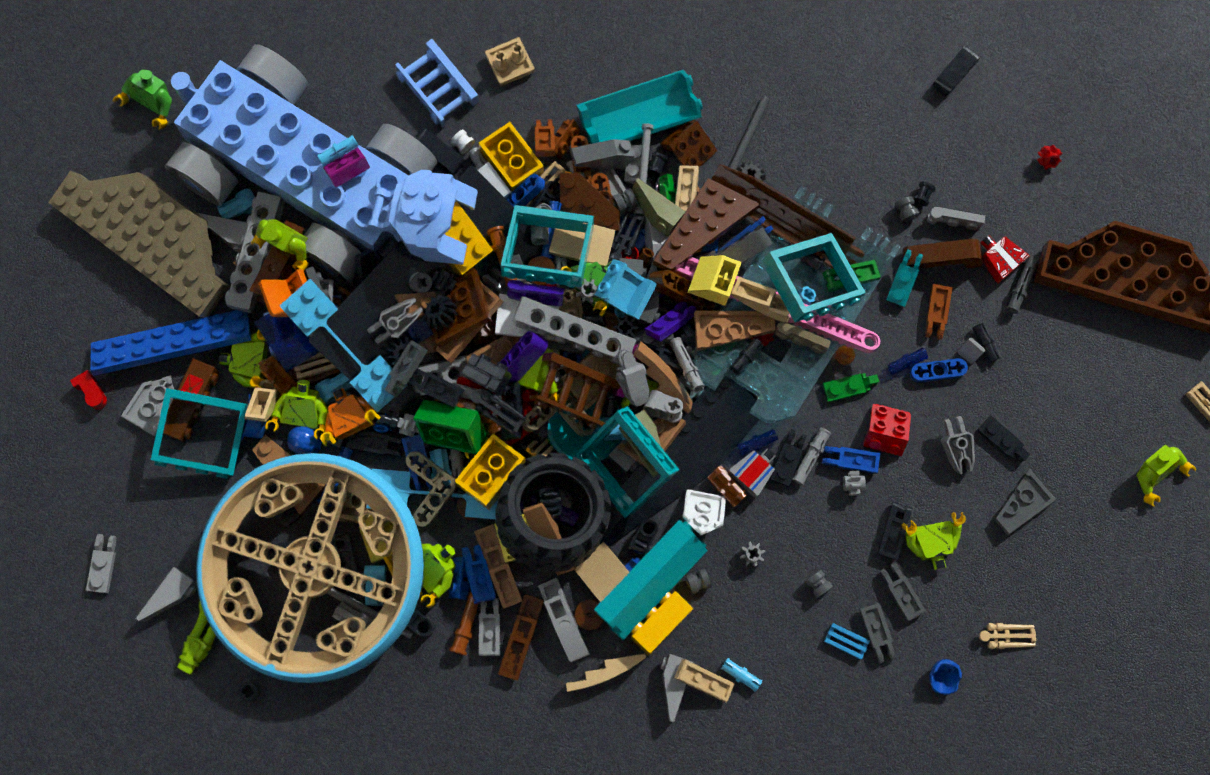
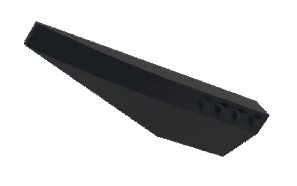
[598,369,766,546]

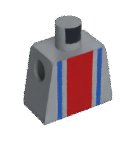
[728,449,776,499]

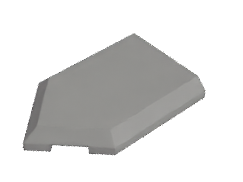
[121,376,174,436]

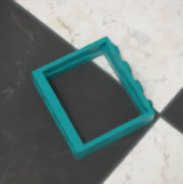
[500,205,594,287]
[761,233,866,323]
[151,388,248,479]
[575,406,679,518]

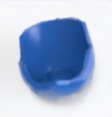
[287,426,322,454]
[929,659,962,695]

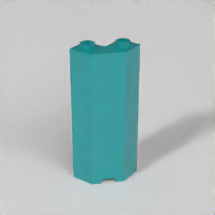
[576,70,703,144]
[594,520,708,641]

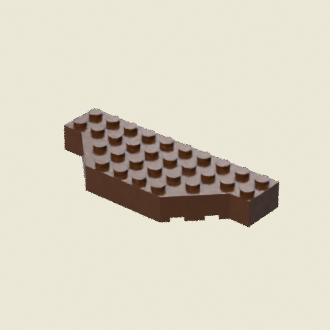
[1034,221,1210,333]

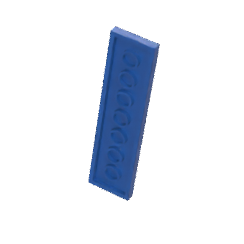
[91,310,251,376]

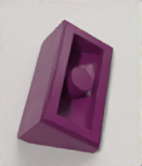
[323,147,370,187]

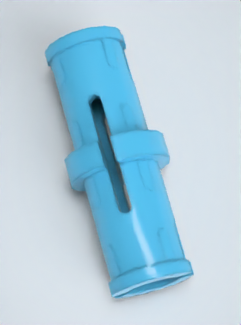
[317,135,359,166]
[721,658,762,692]

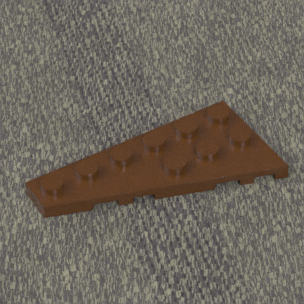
[653,178,760,272]

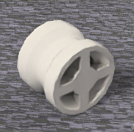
[450,130,475,154]

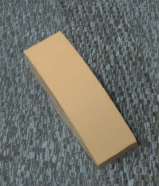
[731,277,791,323]
[245,379,280,422]

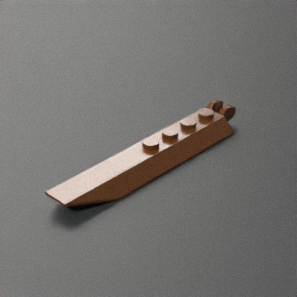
[711,164,865,269]

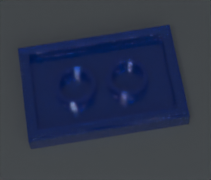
[254,314,320,372]

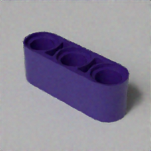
[500,331,548,383]

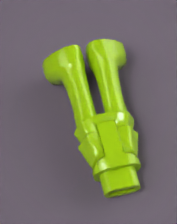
[177,601,216,674]

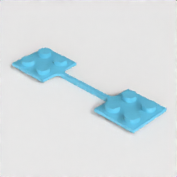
[280,279,407,412]
[366,469,499,519]

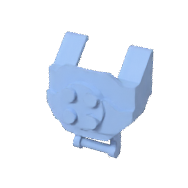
[367,170,478,265]

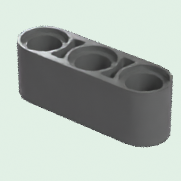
[714,227,772,263]

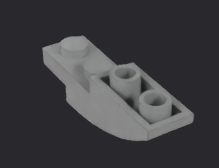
[538,578,589,663]

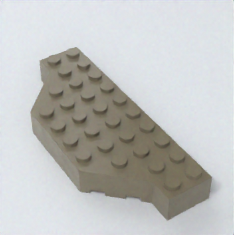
[48,171,231,318]

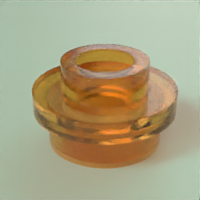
[835,345,855,365]

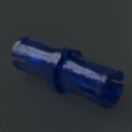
[887,347,928,375]
[737,429,778,456]

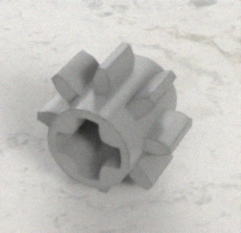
[576,278,599,304]
[397,413,419,437]
[843,471,866,496]
[740,542,765,567]

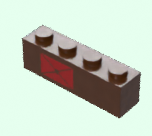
[163,358,219,443]

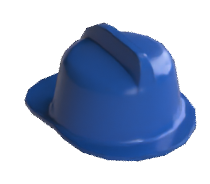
[241,394,267,441]

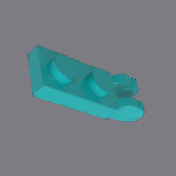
[887,249,923,307]

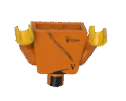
[320,388,381,446]

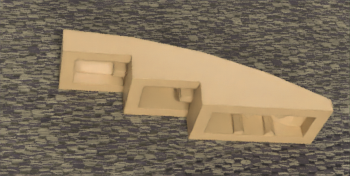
[566,654,646,692]

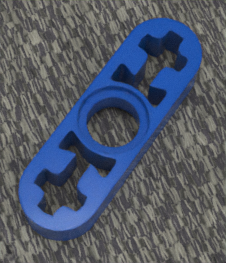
[505,174,545,207]
[910,359,968,383]

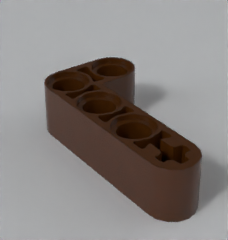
[903,239,982,269]
[649,270,715,329]

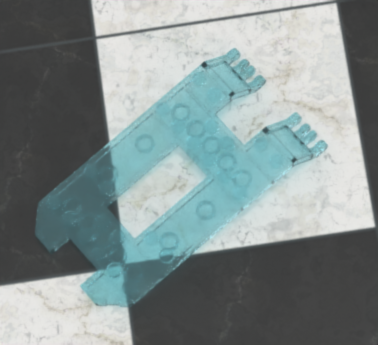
[691,186,901,423]

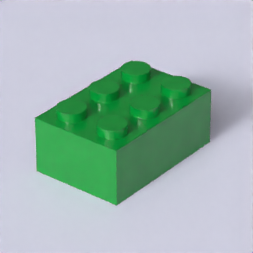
[413,400,487,455]

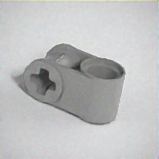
[643,390,683,423]

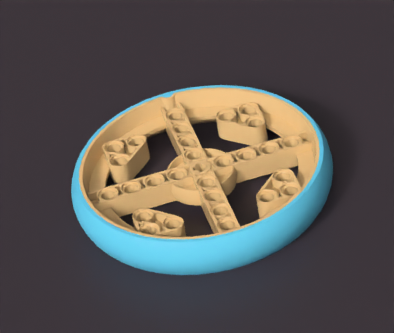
[196,453,424,683]

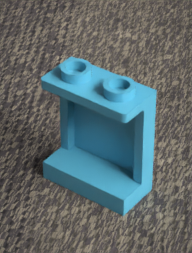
[595,259,657,320]

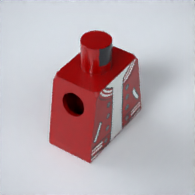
[980,235,1030,284]

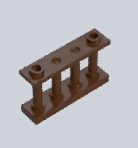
[249,220,305,306]
[529,352,620,430]

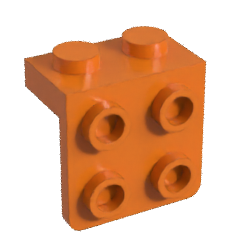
[259,270,308,317]

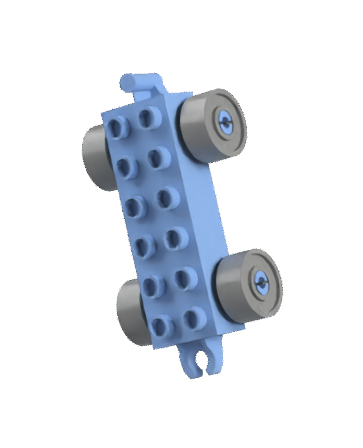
[165,44,437,287]

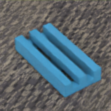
[824,623,870,660]

